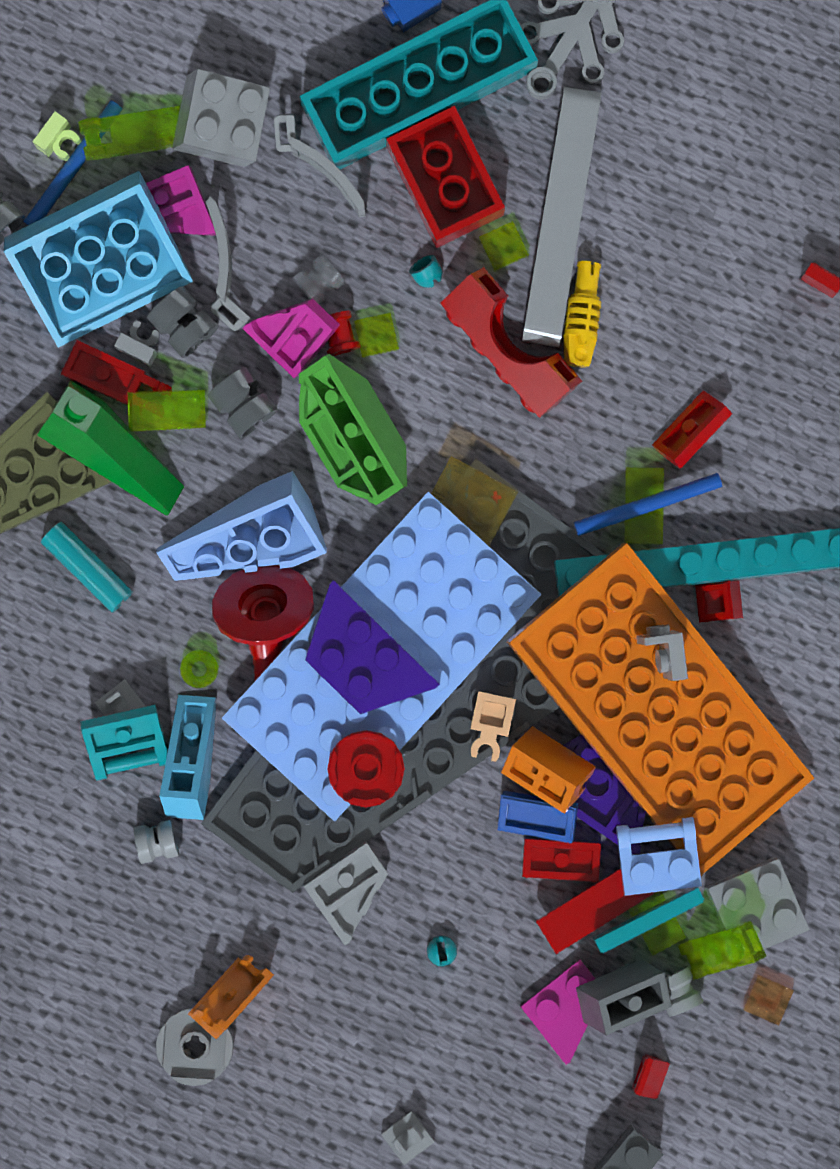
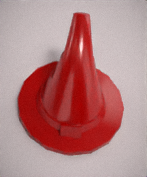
[212,565,314,681]

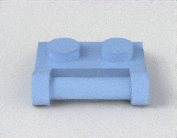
[616,817,702,896]

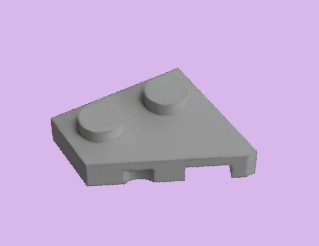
[303,841,388,946]

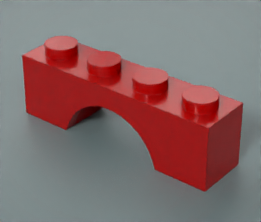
[440,267,583,418]

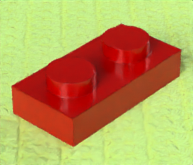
[652,390,732,469]
[522,838,601,882]

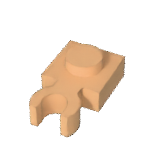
[470,691,516,762]

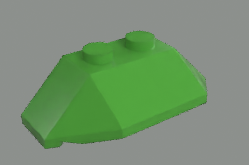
[299,354,407,505]

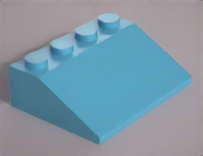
[3,171,193,348]

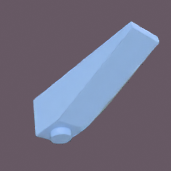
[156,471,327,581]

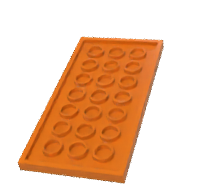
[506,543,814,876]

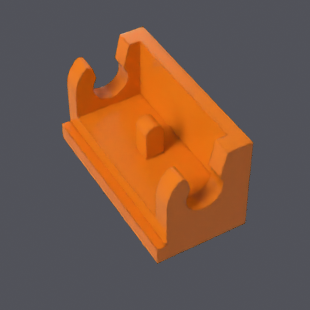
[501,726,596,814]
[188,955,274,1039]

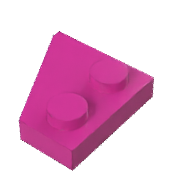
[146,165,216,236]
[242,299,340,379]
[520,959,595,1065]

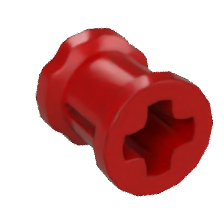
[327,310,361,357]

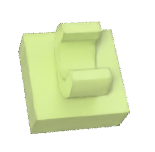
[32,111,81,161]

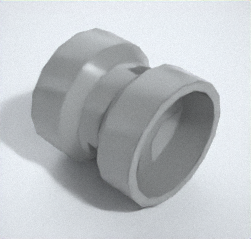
[134,819,179,864]
[666,966,704,1017]

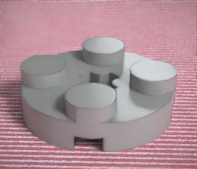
[156,1007,234,1086]

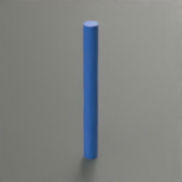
[23,100,123,225]
[573,473,723,536]

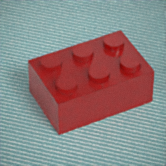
[386,106,505,248]

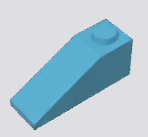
[159,695,217,820]

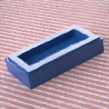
[497,791,578,843]

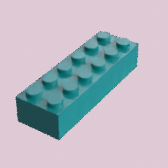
[300,0,538,170]

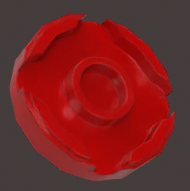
[327,730,405,808]

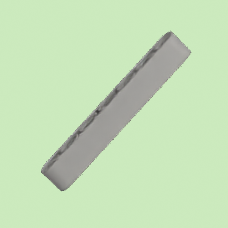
[522,86,602,348]

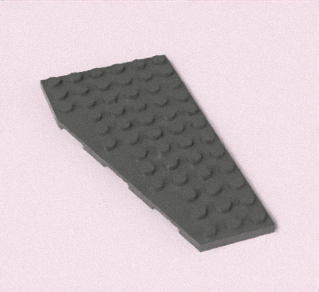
[201,458,605,893]

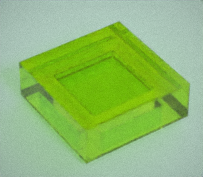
[479,221,529,272]
[354,312,399,358]

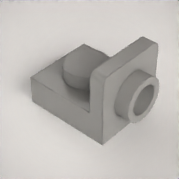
[636,625,688,681]

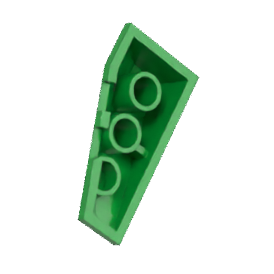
[37,380,184,516]

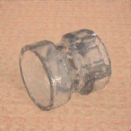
[293,254,345,305]

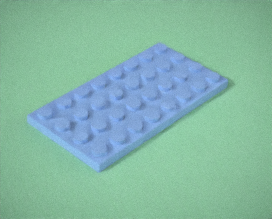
[222,492,542,821]

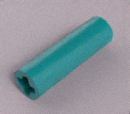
[40,521,133,613]

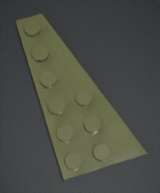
[0,392,112,534]

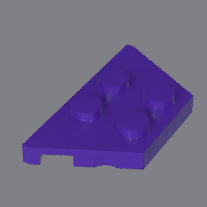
[305,580,440,715]
[563,734,645,855]

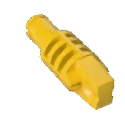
[563,261,602,368]

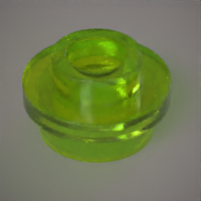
[180,650,218,688]

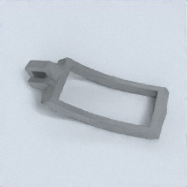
[274,113,366,217]
[206,197,250,331]

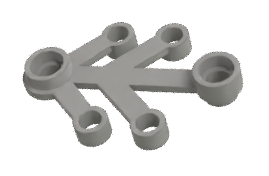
[521,0,624,100]

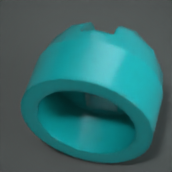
[409,255,443,288]
[427,935,457,967]

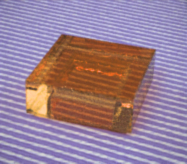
[743,975,794,1026]

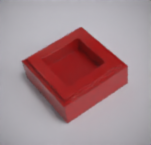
[801,262,840,298]

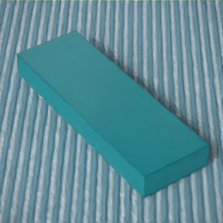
[592,887,705,953]

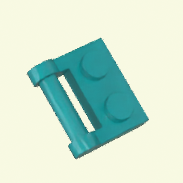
[80,704,168,781]

